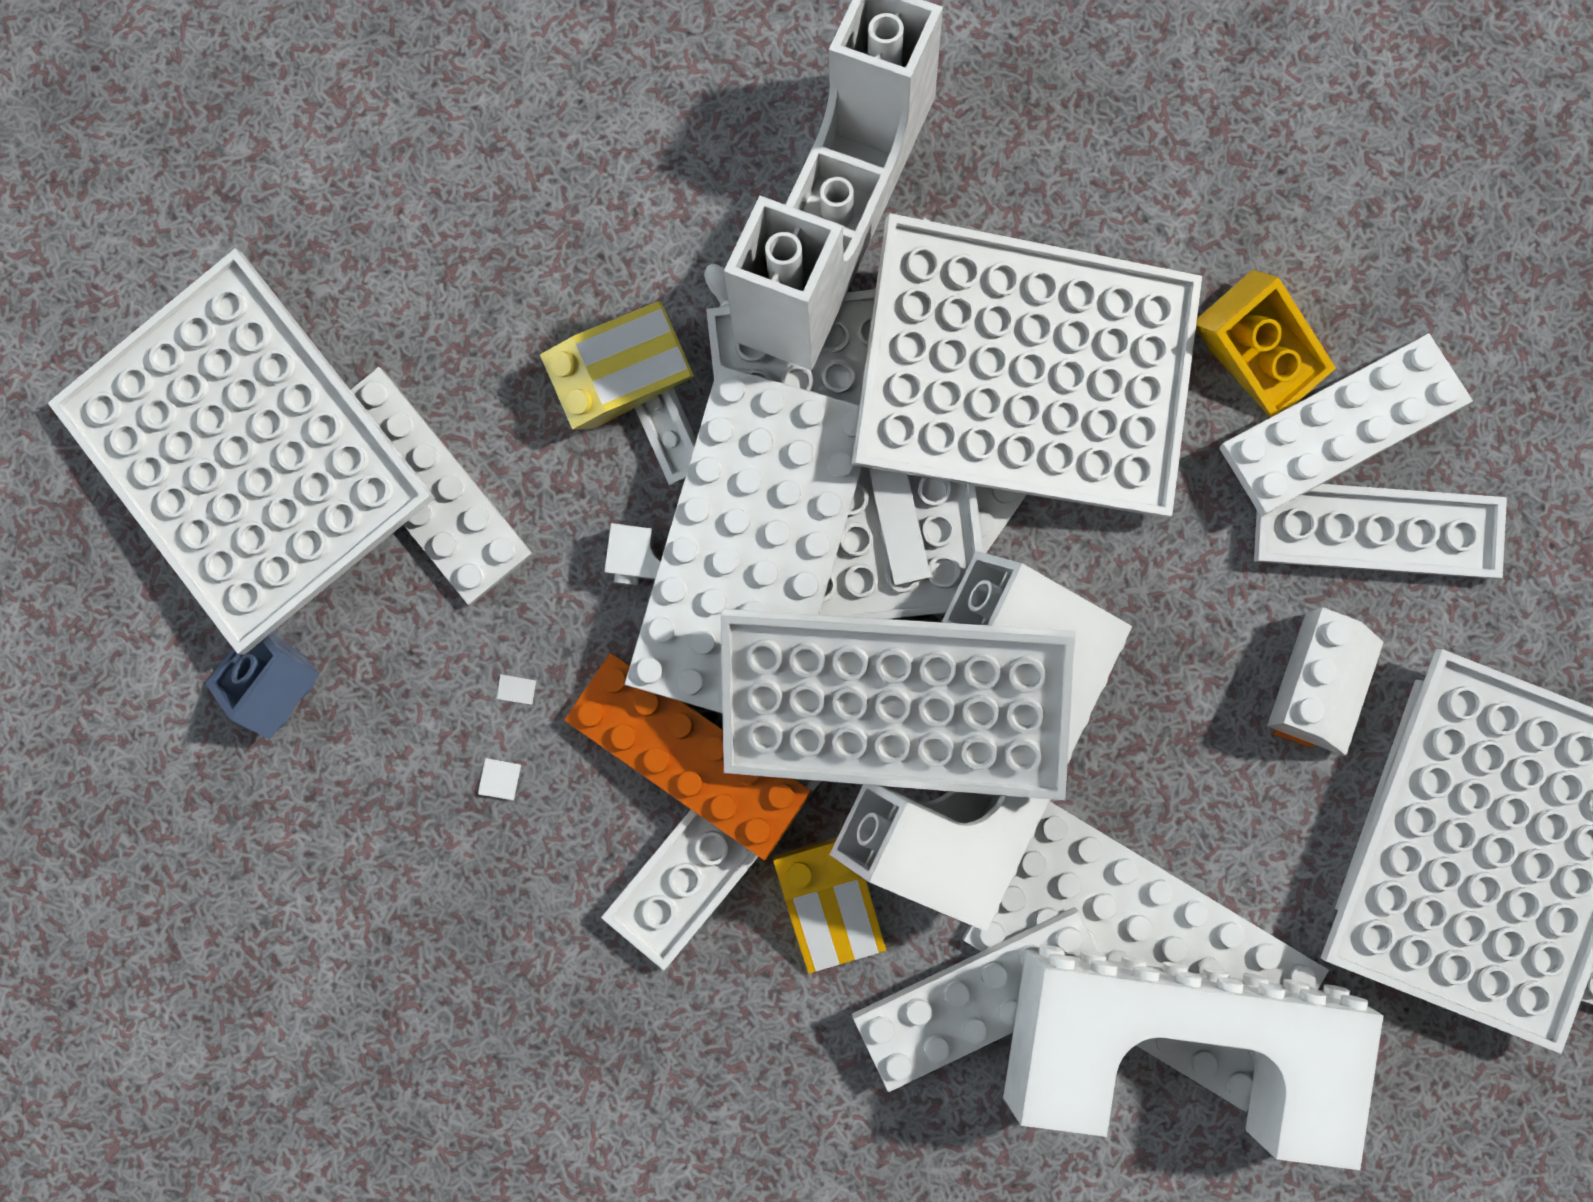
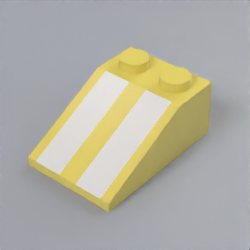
[540,301,694,430]

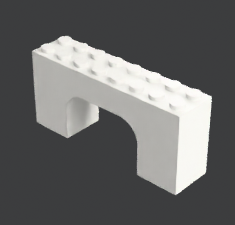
[724,0,943,371]
[829,551,1132,932]
[1003,945,1383,1170]

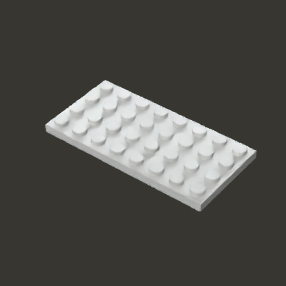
[624,365,862,713]
[720,609,1075,800]
[962,802,1329,1112]

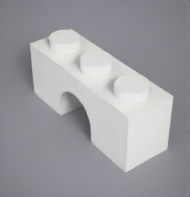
[604,523,661,586]

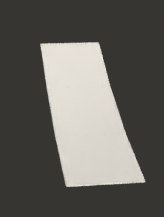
[868,468,931,585]
[478,674,536,801]

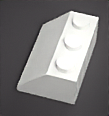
[1267,607,1383,756]

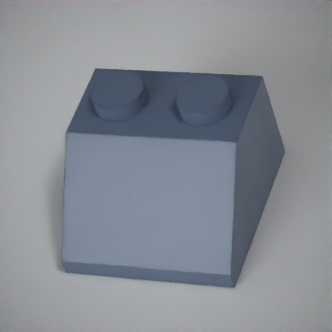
[205,632,320,739]

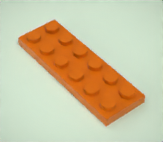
[564,653,812,860]

